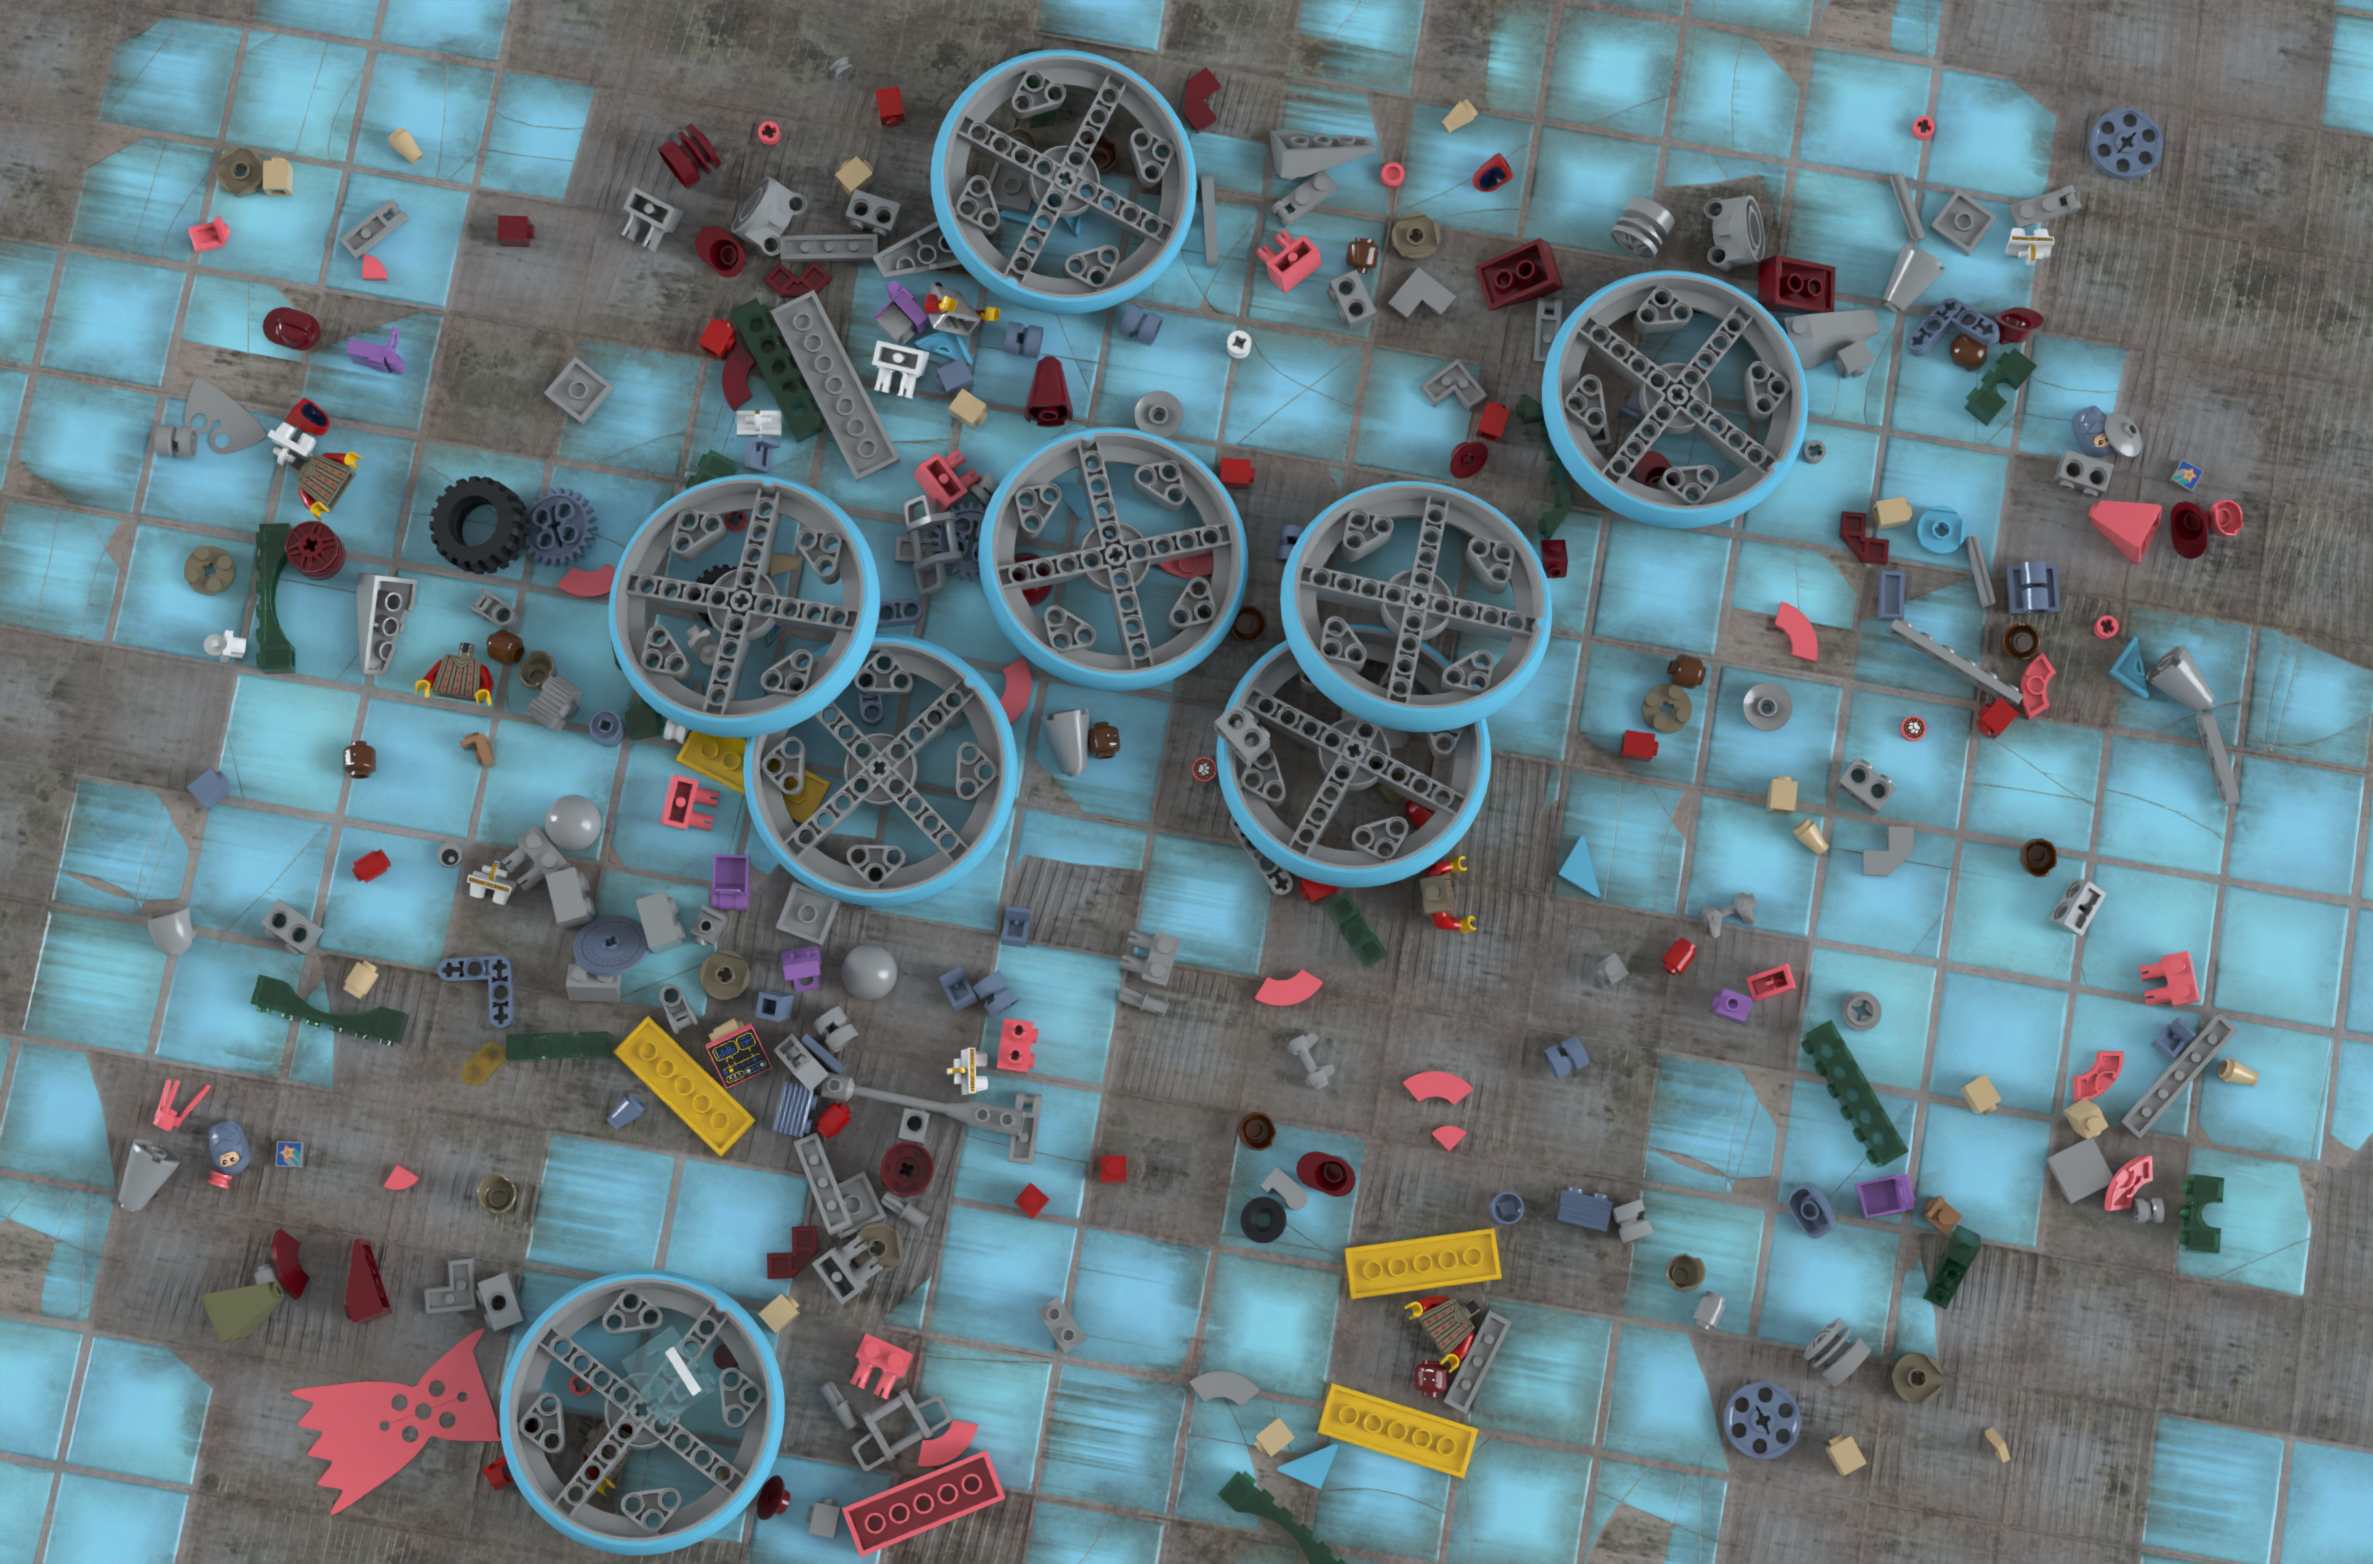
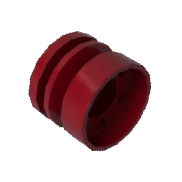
[657,124,721,190]
[285,521,346,581]
[880,1142,934,1197]

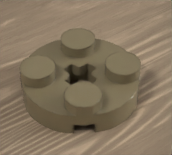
[216,147,263,198]
[1391,212,1440,262]
[184,546,236,596]
[1641,684,1692,734]
[700,950,751,1001]
[854,1223,903,1274]
[1890,1353,1943,1404]

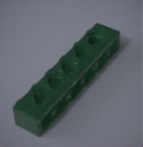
[730,298,825,444]
[1801,1020,1909,1168]

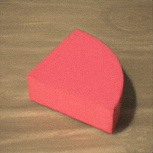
[362,254,388,281]
[1431,1126,1467,1151]
[384,1164,420,1190]

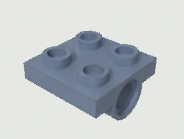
[2006,561,2060,615]

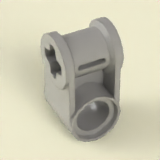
[469,588,518,631]
[659,984,699,1034]

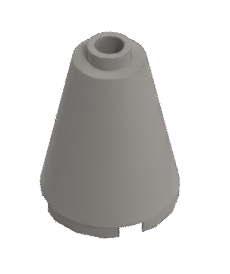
[1882,243,1946,313]
[2146,645,2214,713]
[1040,707,1090,777]
[118,1138,180,1212]

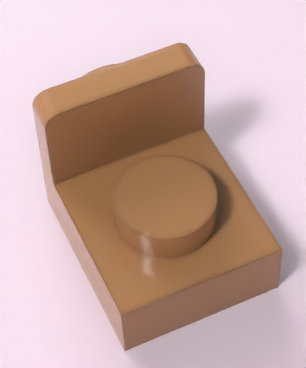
[460,732,497,768]
[1921,1196,1962,1236]

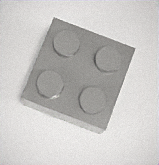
[545,867,596,930]
[635,891,686,954]

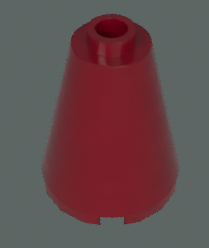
[1024,356,1073,427]

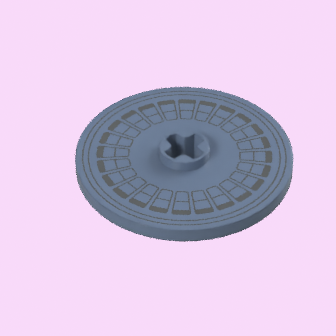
[573,916,649,976]

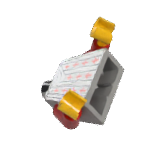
[923,282,1000,337]

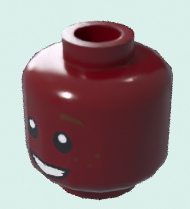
[1414,1360,1448,1397]

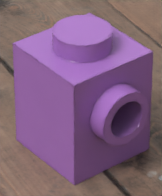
[1711,988,1753,1024]

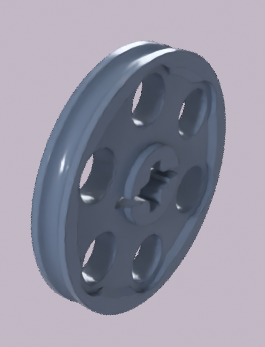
[2089,108,2163,180]
[1723,1382,1801,1459]

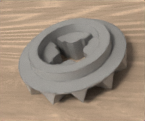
[1841,991,1882,1032]

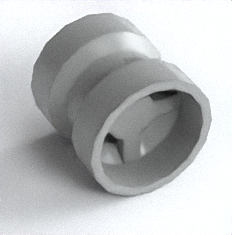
[969,473,999,507]
[2132,1198,2164,1223]

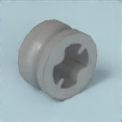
[830,57,854,80]
[1802,440,1826,464]

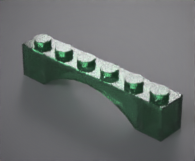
[256,523,296,674]
[250,974,409,1047]
[1218,1471,1347,1564]

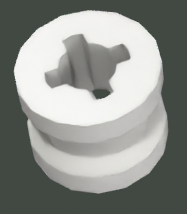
[1227,331,1251,359]
[664,719,689,744]

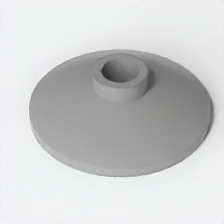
[1134,391,1183,438]
[2104,412,2142,458]
[1743,683,1792,732]

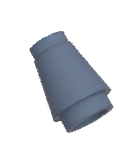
[607,1093,646,1130]

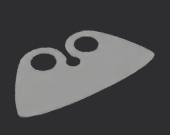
[184,379,266,454]

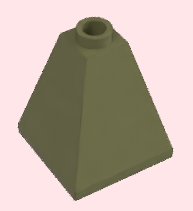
[201,1282,283,1343]

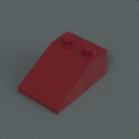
[1475,238,1564,311]
[1758,255,1836,314]
[344,1239,392,1324]

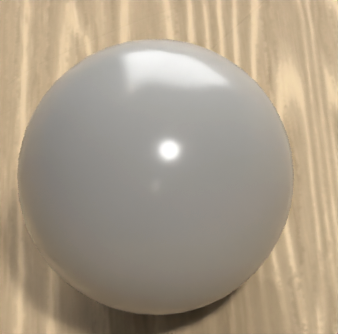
[544,795,601,851]
[841,944,897,1001]

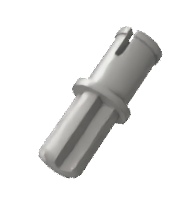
[1119,987,1169,1018]
[881,1191,930,1230]
[820,1381,859,1431]

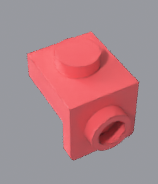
[188,216,230,253]

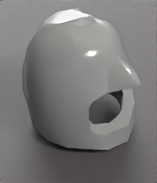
[148,903,197,956]

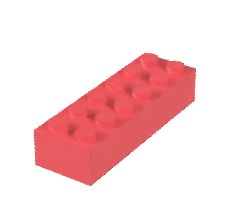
[842,1450,1006,1557]

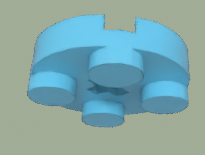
[1916,506,1966,556]

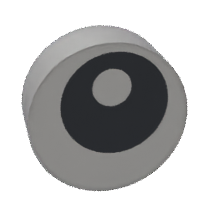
[437,842,463,868]

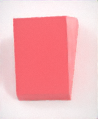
[1746,964,1796,1002]

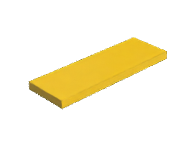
[676,730,831,824]
[613,1016,757,1157]
[1344,1228,1502,1299]
[1317,1383,1478,1479]

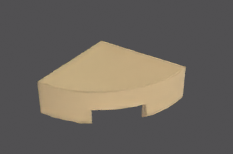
[1985,1427,2010,1463]

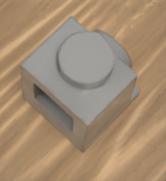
[690,905,728,947]
[1591,952,1629,990]

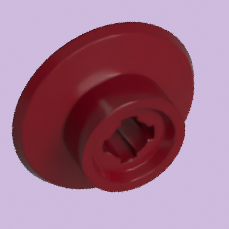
[1450,442,1488,479]
[757,1475,790,1520]

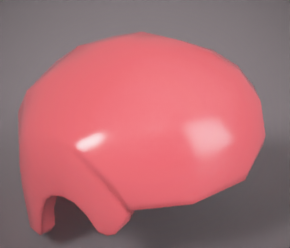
[2208,500,2243,537]

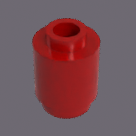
[352,849,391,884]
[1661,937,1697,976]
[814,1102,851,1139]

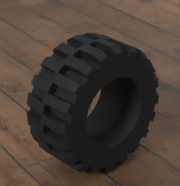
[429,476,530,575]

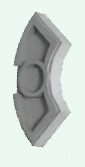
[1189,1371,1260,1407]

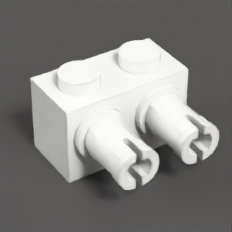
[872,340,930,399]

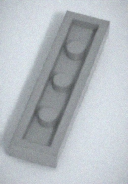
[780,234,878,262]
[794,1133,854,1235]
[1443,1310,1512,1414]

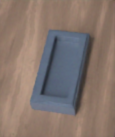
[1878,570,1905,621]
[801,1033,846,1075]

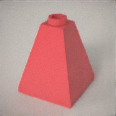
[2088,500,2162,565]

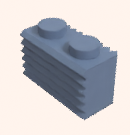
[772,1081,819,1139]
[1555,1187,1613,1233]

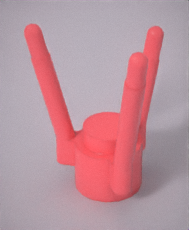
[153,1079,211,1132]

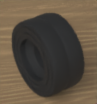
[1240,1197,1287,1243]

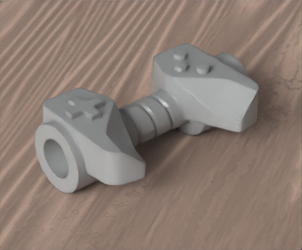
[1700,892,1757,938]
[1288,1033,1335,1091]

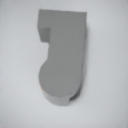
[1260,1166,1307,1210]

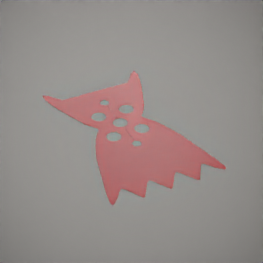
[290,1328,501,1515]

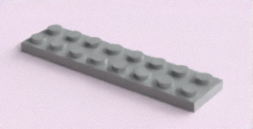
[770,290,900,482]

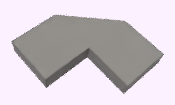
[1862,826,1914,877]

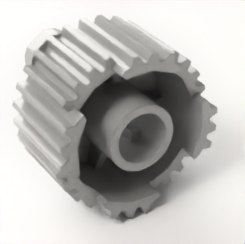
[527,675,585,733]

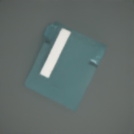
[621,1325,717,1426]

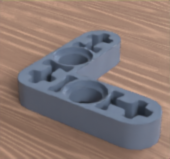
[1907,298,2000,357]
[438,956,514,1029]

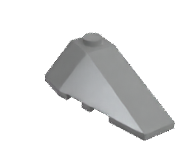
[1270,130,1376,180]
[872,221,961,279]
[1780,309,1880,370]
[356,572,418,676]

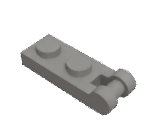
[1270,170,1338,228]
[2009,185,2082,228]
[339,199,409,260]
[1533,297,1562,364]
[1008,1091,1042,1165]

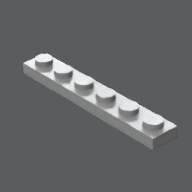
[1886,619,2024,708]
[2119,1013,2238,1140]

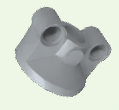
[731,176,807,257]
[1704,195,1765,272]

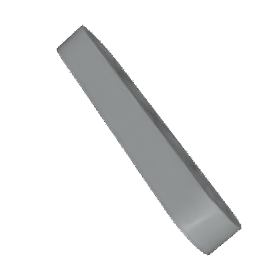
[1201,174,1218,267]
[2196,711,2239,806]
[1230,816,1293,896]

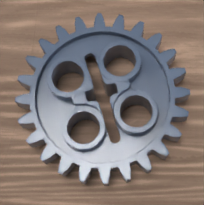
[524,487,598,568]
[931,502,986,582]

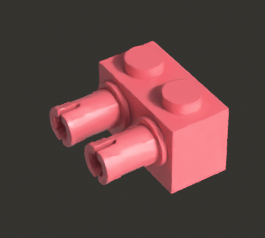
[1256,230,1322,294]
[913,449,981,513]
[659,775,720,832]
[2139,951,2201,1006]
[997,1018,1038,1074]
[849,1333,914,1400]

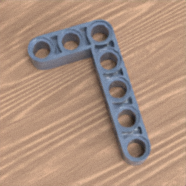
[858,598,923,726]

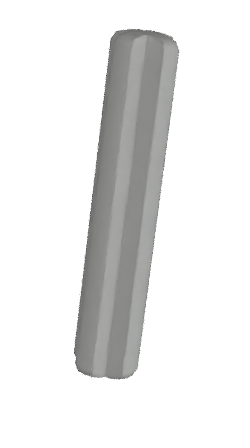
[1890,173,1925,241]
[1964,536,1996,607]

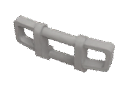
[904,495,963,596]
[852,1389,953,1471]

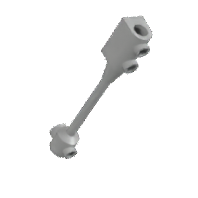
[821,1072,1026,1137]

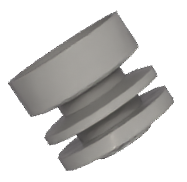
[1610,196,1675,260]
[1802,1318,1871,1387]

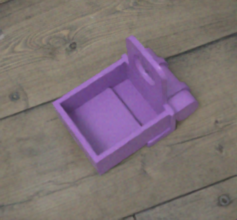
[874,281,930,335]
[346,327,405,374]
[711,855,751,911]
[781,945,822,991]
[1855,1174,1916,1219]

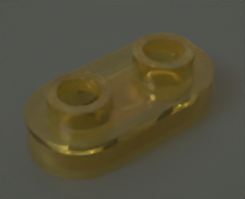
[461,1042,506,1086]

